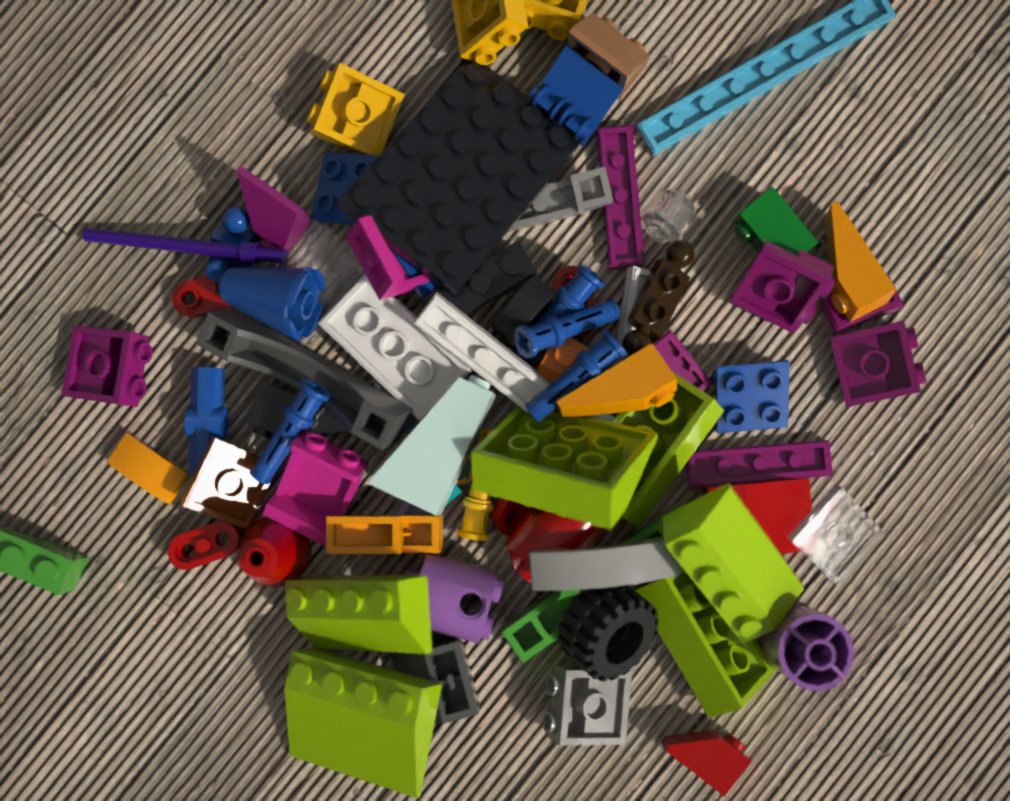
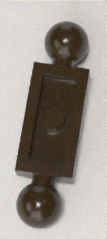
[622,240,695,357]

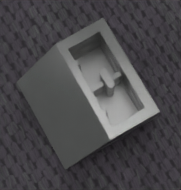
[391,637,480,724]

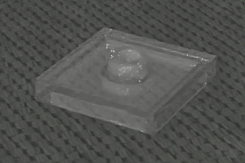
[787,484,885,586]

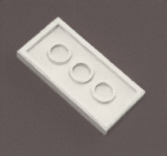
[318,274,472,421]

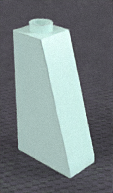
[369,375,496,516]

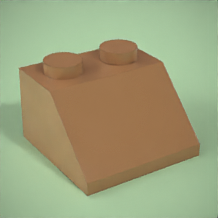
[567,13,650,100]

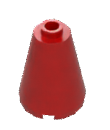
[239,517,312,587]

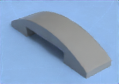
[509,167,613,232]
[529,537,680,591]

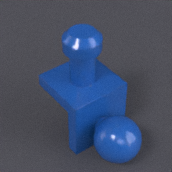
[205,206,257,282]

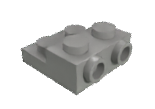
[542,664,632,745]

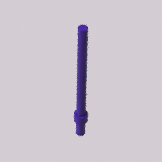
[82,227,288,264]

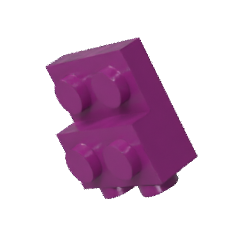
[730,241,836,334]
[830,320,927,407]
[61,325,153,407]

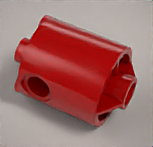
[504,507,606,583]

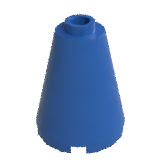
[217,267,325,341]

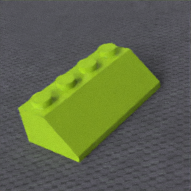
[613,372,724,528]
[662,483,804,644]
[635,564,775,718]
[285,575,432,654]

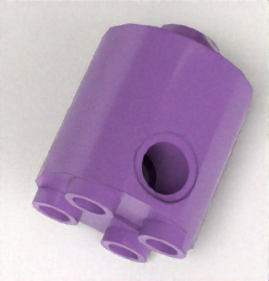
[406,553,504,644]
[759,603,855,691]

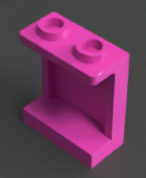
[346,215,433,301]
[262,430,370,547]

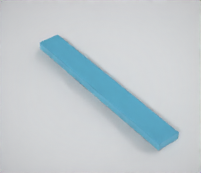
[635,0,897,157]

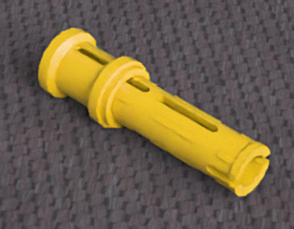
[457,428,495,541]

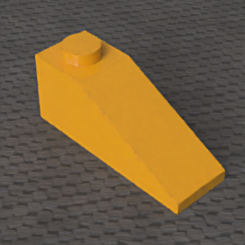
[824,201,897,322]
[556,343,677,419]

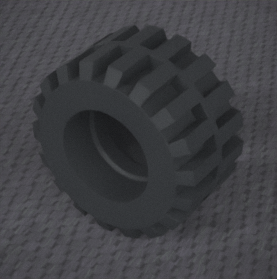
[557,585,658,682]

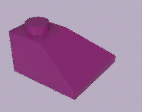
[236,166,314,258]

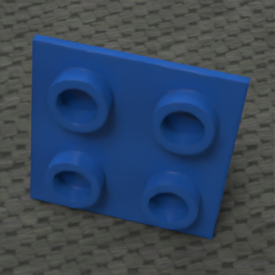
[529,44,624,146]
[310,152,378,225]
[712,360,790,433]

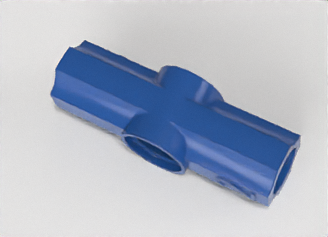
[184,367,229,476]

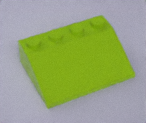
[471,406,658,529]
[284,648,442,798]

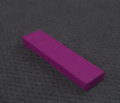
[596,125,645,269]
[686,440,833,487]

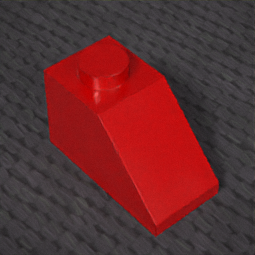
[660,729,751,797]

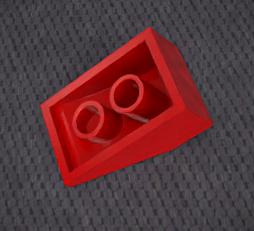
[701,478,816,554]

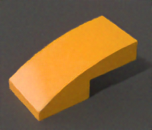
[106,432,189,505]

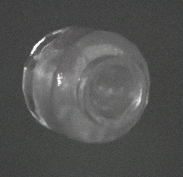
[642,189,696,243]

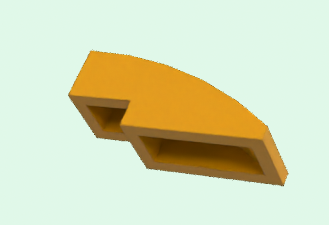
[326,515,443,554]

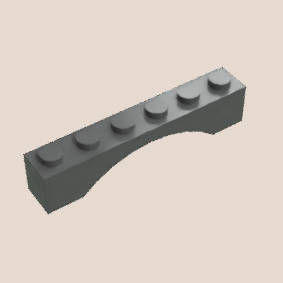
[196,307,413,450]

